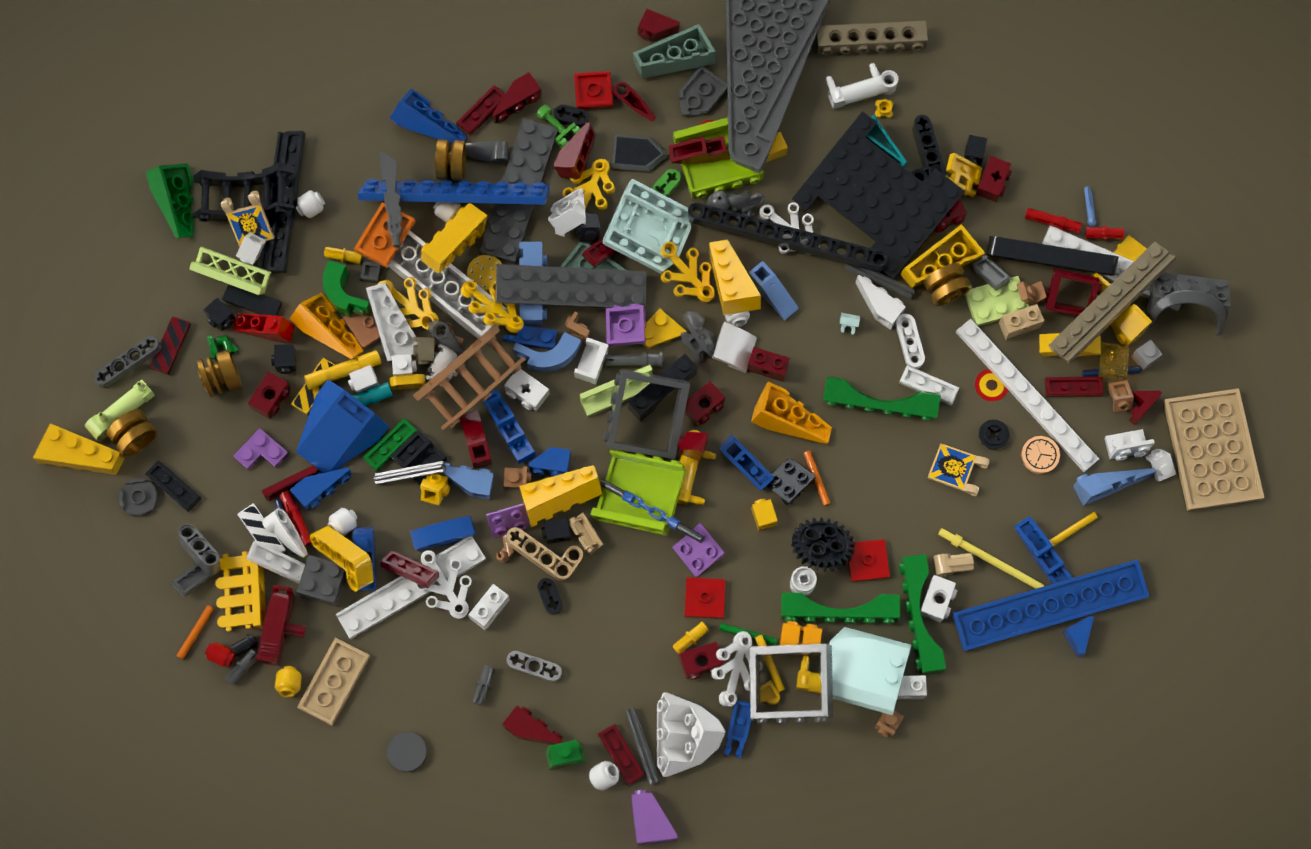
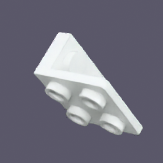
[1104,429,1155,461]

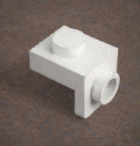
[1146,449,1176,481]

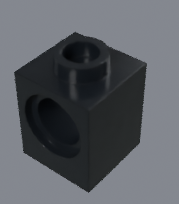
[964,135,987,166]
[541,517,571,544]

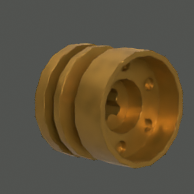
[197,349,242,398]

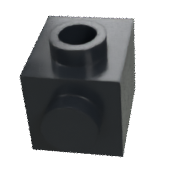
[575,214,600,242]
[203,298,236,331]
[271,344,296,374]

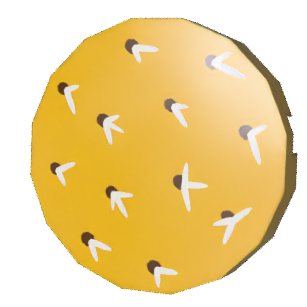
[467,255,502,292]

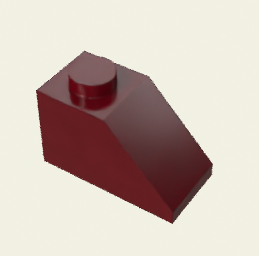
[638,8,680,41]
[677,431,709,462]

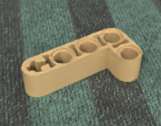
[505,527,583,581]

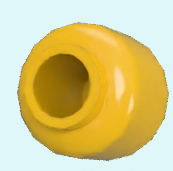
[275,666,302,697]

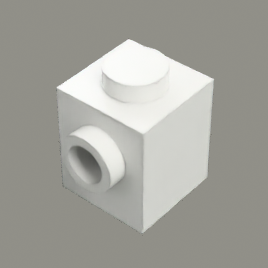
[236,232,266,265]
[392,354,417,376]
[348,365,380,393]

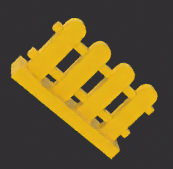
[215,549,266,632]

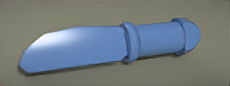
[1084,186,1096,227]

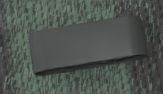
[178,524,220,575]

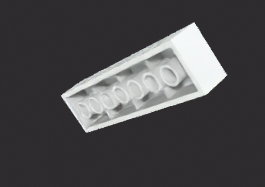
[388,231,508,339]

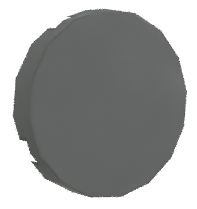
[118,478,159,517]
[387,732,427,772]

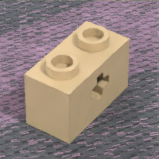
[999,304,1044,340]

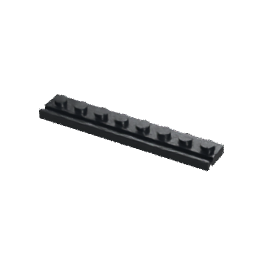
[259,131,306,273]

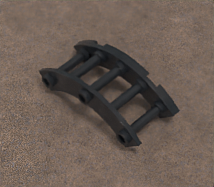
[192,163,295,222]

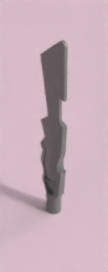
[380,152,403,248]

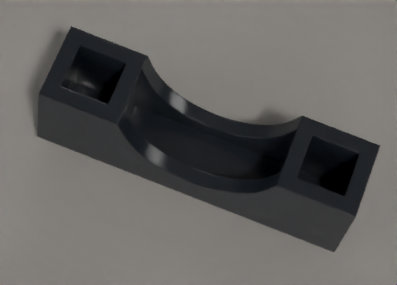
[628,354,698,422]

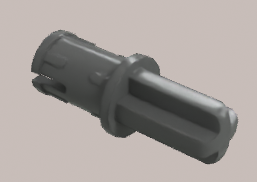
[225,649,258,685]
[473,665,496,705]

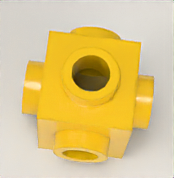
[420,474,450,506]

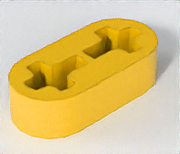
[389,374,426,390]

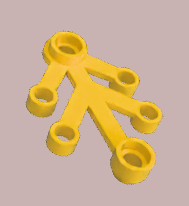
[563,159,615,214]
[660,242,715,302]
[377,277,439,330]
[460,281,524,333]

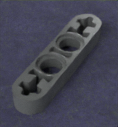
[94,336,161,388]

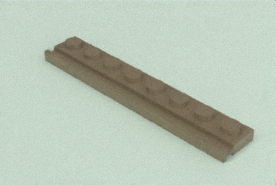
[1049,242,1176,364]

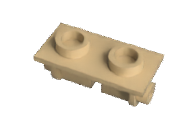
[568,512,603,554]

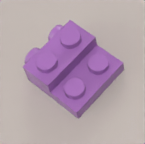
[606,304,646,347]

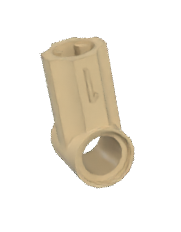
[933,553,974,577]

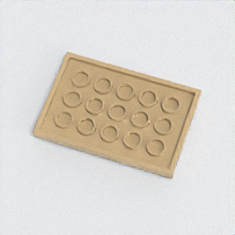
[1163,388,1264,511]

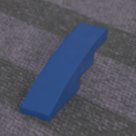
[483,389,536,464]
[1014,516,1073,584]

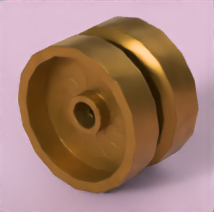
[435,139,466,181]
[923,263,972,307]
[106,409,158,457]

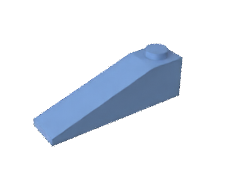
[1073,468,1156,506]

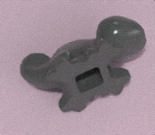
[707,190,765,222]
[681,311,717,362]

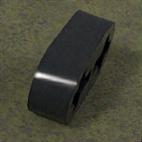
[554,105,588,128]
[537,578,562,615]

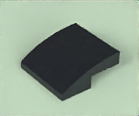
[391,430,447,486]

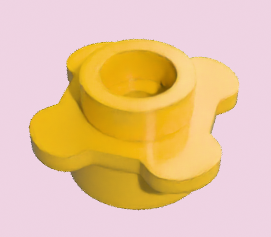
[875,99,893,118]

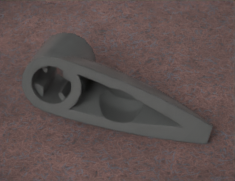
[466,141,508,163]
[428,320,469,362]

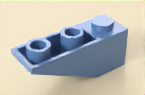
[748,261,799,321]
[439,463,494,500]

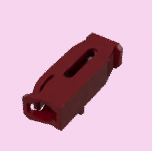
[257,585,306,666]

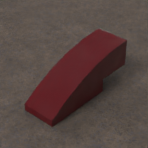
[668,136,729,164]

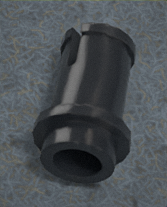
[231,633,258,656]

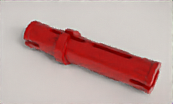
[1024,207,1082,234]
[279,490,312,547]

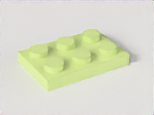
[965,276,1029,326]

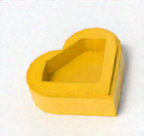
[760,680,780,705]

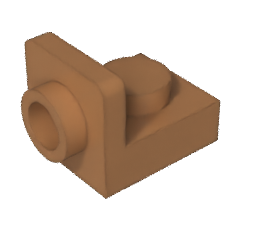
[1016,281,1048,306]
[565,311,590,342]
[1108,380,1134,412]
[503,466,531,489]
[875,711,904,738]

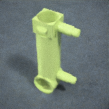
[85,380,155,441]

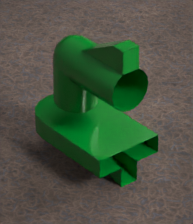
[206,335,239,361]

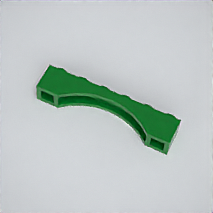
[823,376,941,420]
[898,554,946,675]
[781,593,900,624]

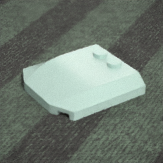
[602,179,691,274]
[820,627,911,715]

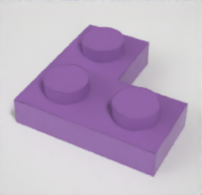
[233,428,289,470]

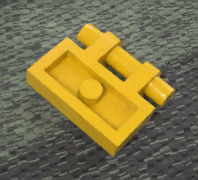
[946,153,982,197]

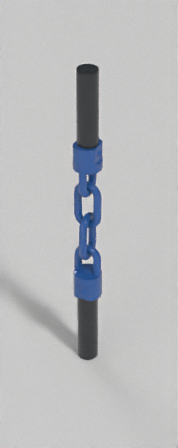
[600,479,705,543]

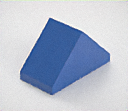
[1063,616,1094,657]

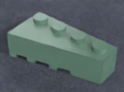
[633,24,716,79]

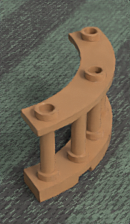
[413,325,525,430]

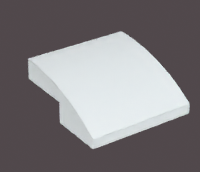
[712,322,757,373]

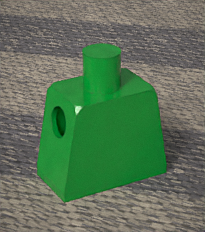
[545,740,586,770]

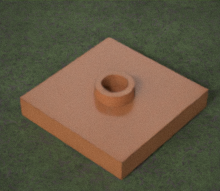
[343,301,380,349]

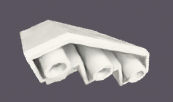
[657,692,725,777]

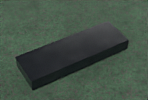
[222,284,282,316]
[145,460,201,512]

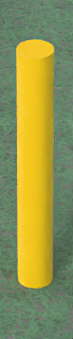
[1049,512,1098,547]
[755,635,785,692]

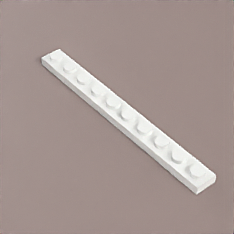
[956,319,1099,472]

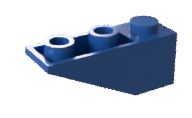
[290,467,352,511]
[352,527,376,591]

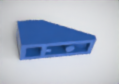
[718,434,774,491]

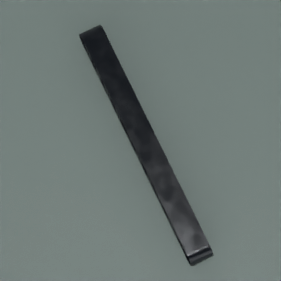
[688,203,887,272]

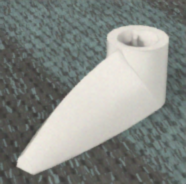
[262,508,308,558]

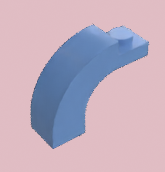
[513,332,582,373]

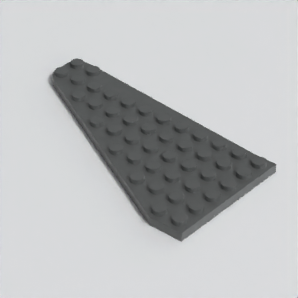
[726,0,830,173]

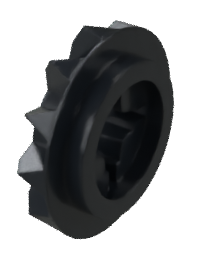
[978,419,1009,450]

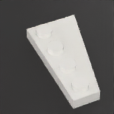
[366,283,417,361]

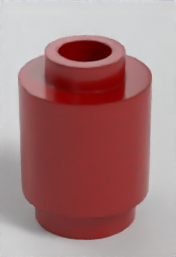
[205,642,236,667]

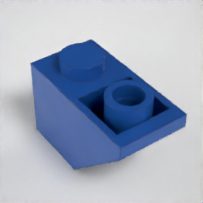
[529,447,571,477]

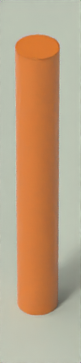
[803,451,831,506]
[176,605,214,660]

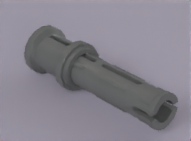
[606,351,663,368]

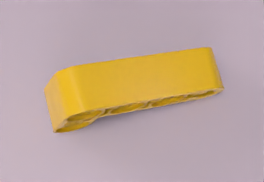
[310,526,373,591]

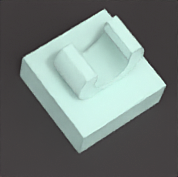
[840,313,860,334]

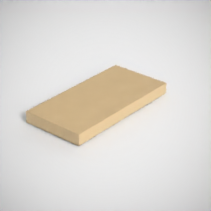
[297,637,371,726]

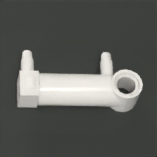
[826,63,898,110]

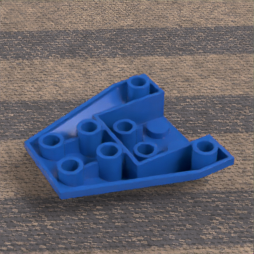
[296,380,389,473]

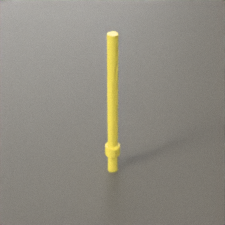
[938,528,1044,589]

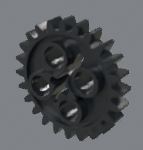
[791,517,855,572]

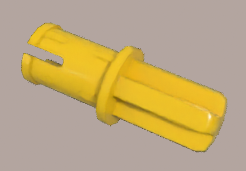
[324,247,362,264]
[673,621,709,654]

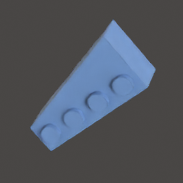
[519,242,547,326]

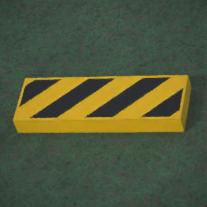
[291,358,335,415]

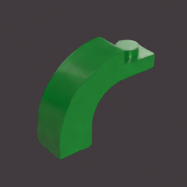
[323,260,372,317]

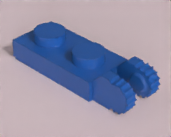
[502,326,557,350]
[724,700,751,758]

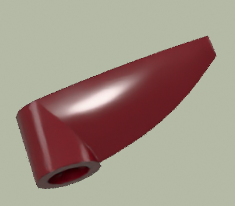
[613,81,656,122]

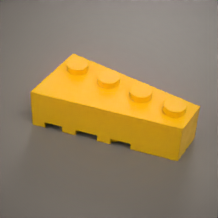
[421,203,487,274]
[900,224,985,288]
[709,240,761,315]
[33,423,125,475]
[519,465,602,528]

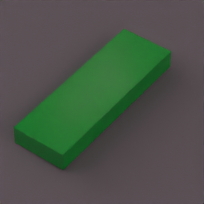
[363,418,417,472]

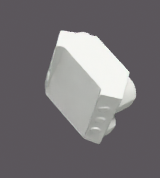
[548,188,586,237]

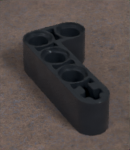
[912,115,945,183]

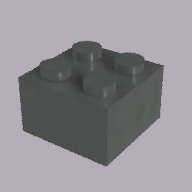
[296,555,347,607]

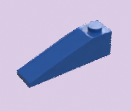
[390,88,467,144]

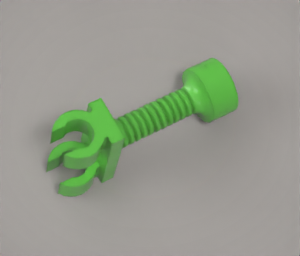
[536,104,580,149]

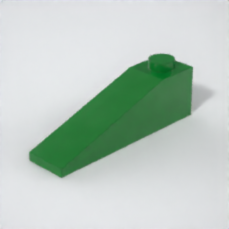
[145,163,193,239]

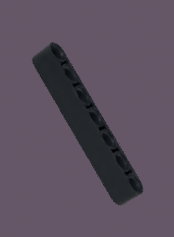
[986,236,1119,276]

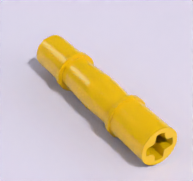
[304,350,381,390]

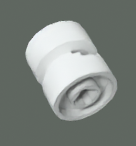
[790,566,817,596]

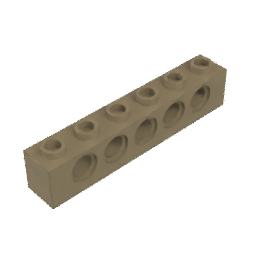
[816,21,928,55]

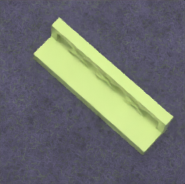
[189,247,271,295]
[580,365,652,417]

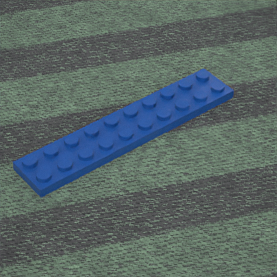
[358,179,550,205]
[952,559,1150,651]

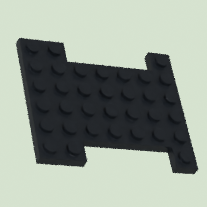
[792,111,965,279]

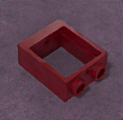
[1045,269,1102,316]

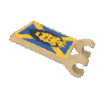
[221,191,275,248]
[928,443,989,497]

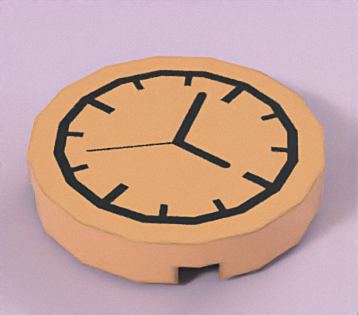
[1021,436,1060,474]

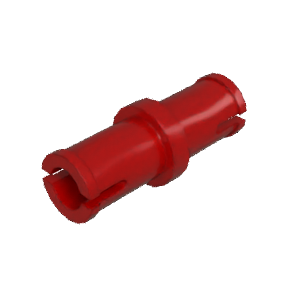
[1085,226,1124,241]

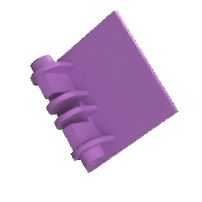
[486,503,530,538]
[672,523,725,577]

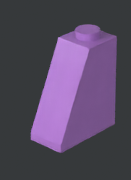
[631,790,677,845]

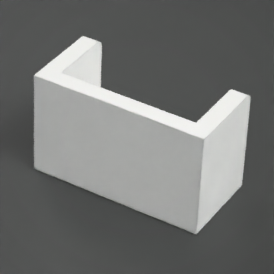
[574,338,609,385]

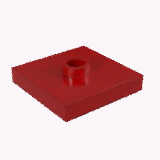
[574,71,613,109]
[848,539,890,582]
[684,577,725,619]

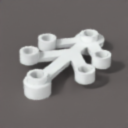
[759,202,820,255]
[416,550,472,619]
[712,632,762,707]

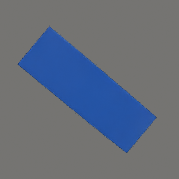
[410,516,476,552]

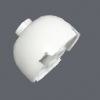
[426,344,458,381]

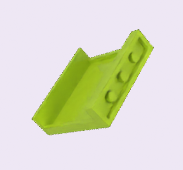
[673,117,764,199]
[591,449,687,536]

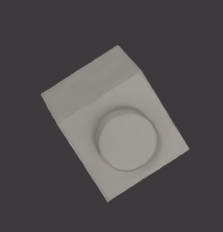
[1131,340,1163,371]

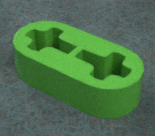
[652,169,681,197]

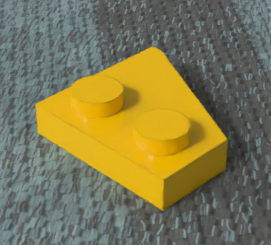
[643,309,687,349]

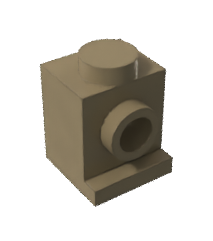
[413,337,434,364]

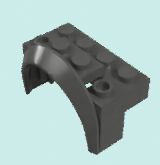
[1145,272,1231,336]

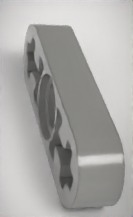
[507,651,562,682]

